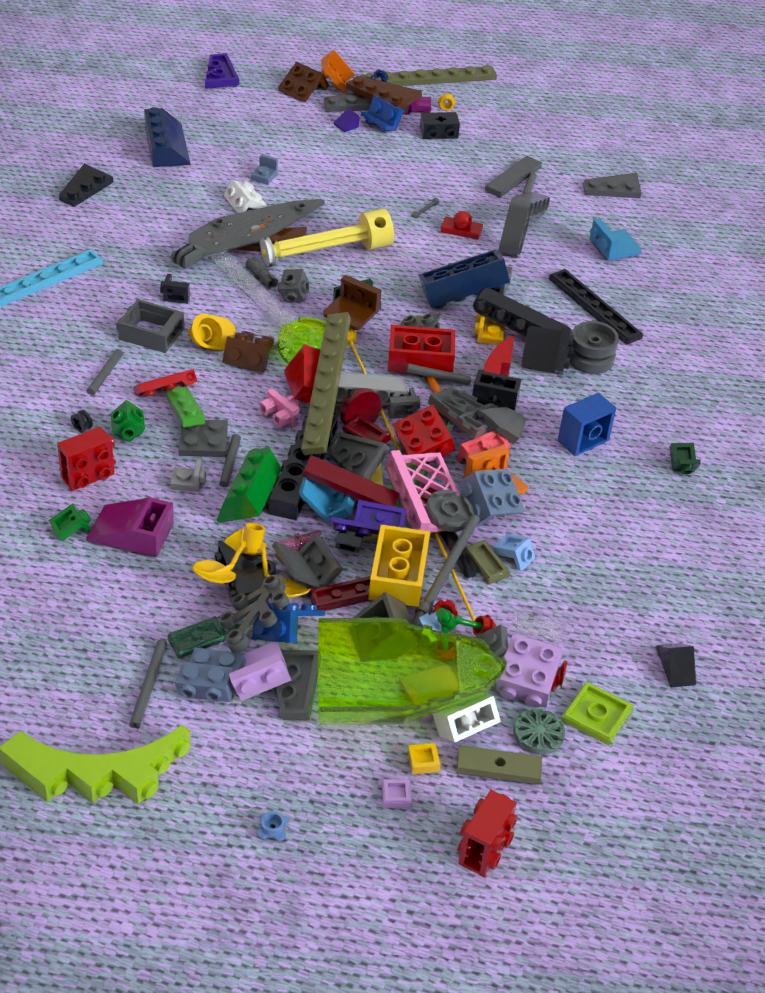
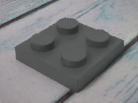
[179,420,228,457]

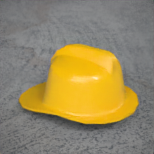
[187,314,236,351]

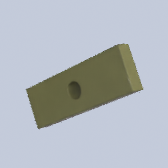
[456,745,542,785]

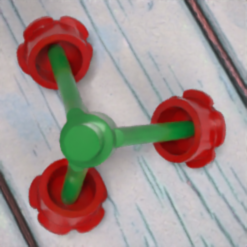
[432,600,496,661]

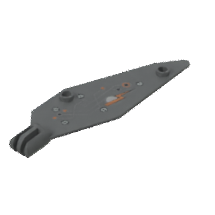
[171,199,325,269]

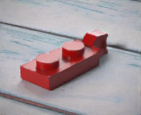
[133,369,198,397]

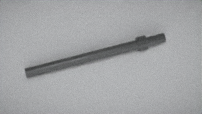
[412,514,480,633]

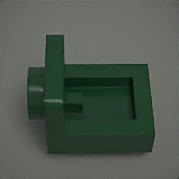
[669,443,701,474]

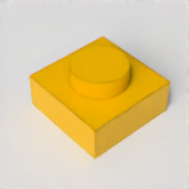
[407,743,441,775]

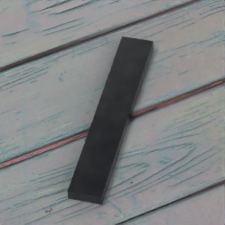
[549,269,643,345]

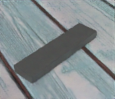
[485,156,542,198]

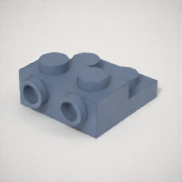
[175,648,246,702]

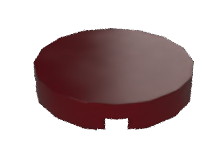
[340,388,382,425]

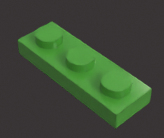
[166,387,206,428]

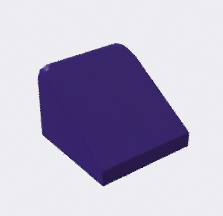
[334,109,359,132]

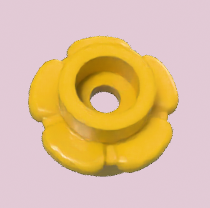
[438,94,455,110]

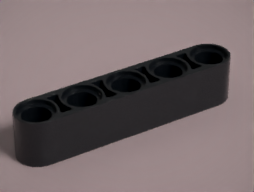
[473,288,572,337]

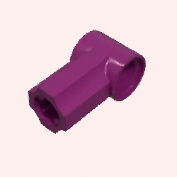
[402,97,431,115]

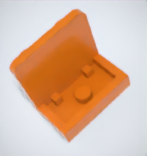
[464,445,528,495]

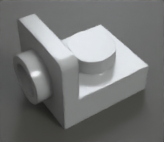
[170,460,206,492]

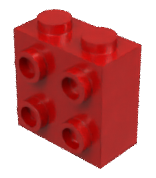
[392,404,456,464]
[57,426,116,491]
[457,790,518,877]

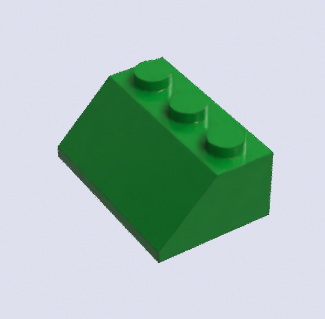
[217,447,282,523]

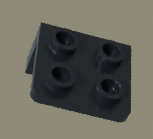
[522,326,574,375]

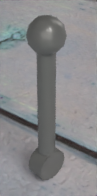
[412,198,439,218]

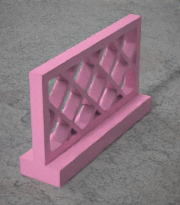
[385,450,460,533]

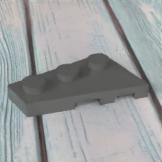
[276,650,321,720]

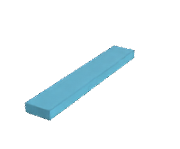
[0,249,103,307]

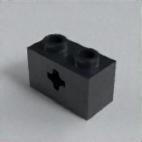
[420,112,460,139]
[472,370,522,411]

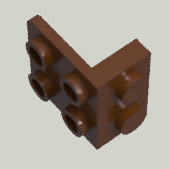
[278,62,330,102]
[323,275,382,330]
[222,331,280,372]

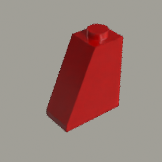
[284,344,320,404]

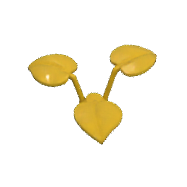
[191,523,310,598]

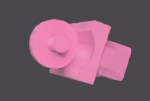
[260,388,300,428]

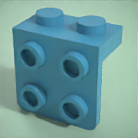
[590,218,642,261]
[299,477,355,524]

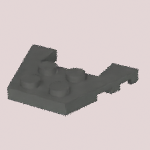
[428,387,498,438]

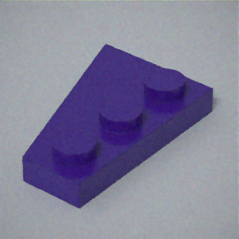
[205,53,239,88]

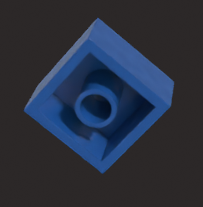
[558,392,616,456]

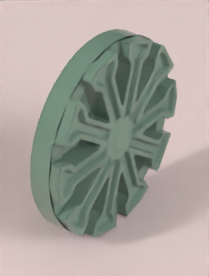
[513,709,565,754]

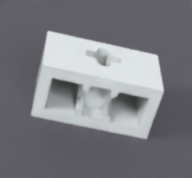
[432,692,501,742]

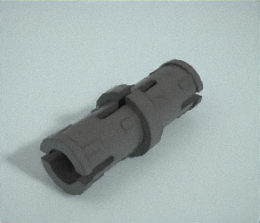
[246,257,278,289]

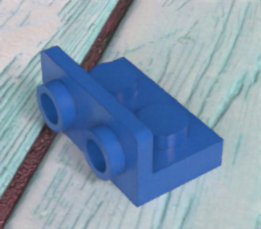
[360,95,404,132]

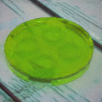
[277,317,326,364]

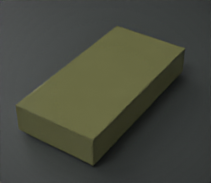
[465,540,510,585]

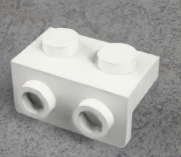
[224,180,267,213]

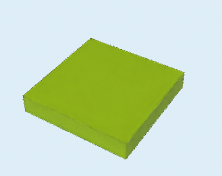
[561,681,634,745]

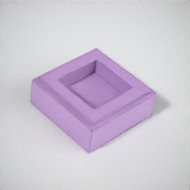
[382,779,412,808]

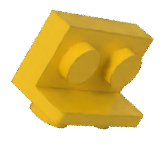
[474,313,505,345]

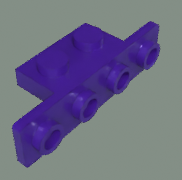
[329,500,407,537]

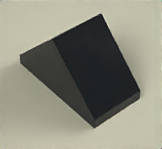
[656,643,696,687]

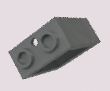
[116,299,185,353]

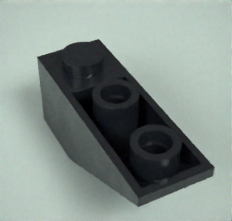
[214,540,268,611]

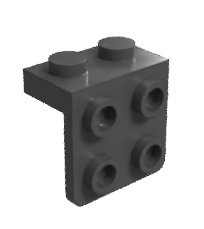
[272,534,343,588]

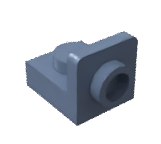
[251,154,278,185]

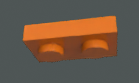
[321,50,355,93]

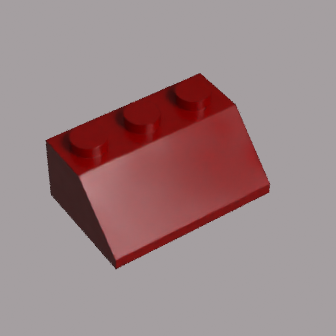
[388,325,455,374]

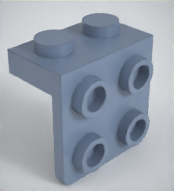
[458,469,524,527]

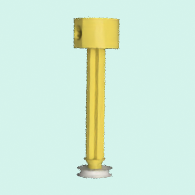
[260,208,394,268]

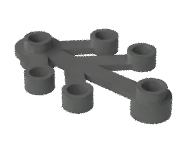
[219,575,289,654]

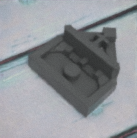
[476,407,527,444]

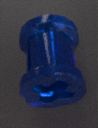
[370,69,388,82]

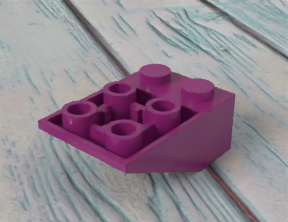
[86,497,174,557]

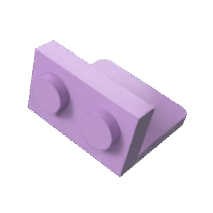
[496,634,563,708]
[229,642,291,701]

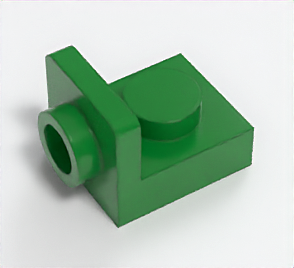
[49,503,91,541]

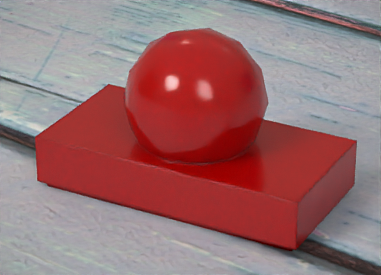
[441,211,483,240]

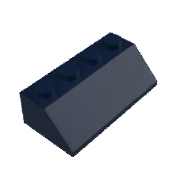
[144,107,191,167]
[418,249,510,308]

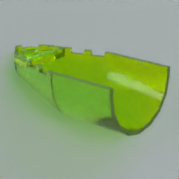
[318,618,507,725]

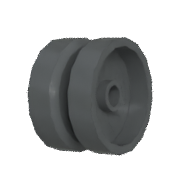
[568,321,619,374]

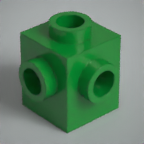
[111,400,145,442]

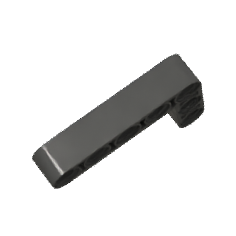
[499,192,550,258]

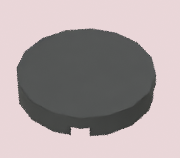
[425,490,474,532]

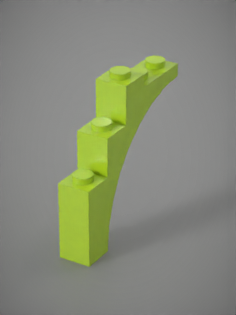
[0,725,191,804]

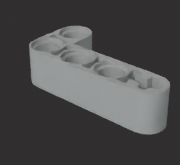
[334,372,410,416]

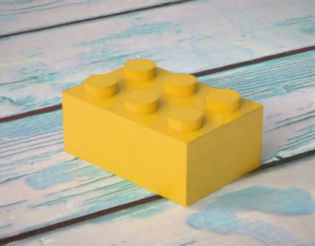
[368,525,430,607]

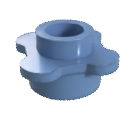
[257,811,288,841]

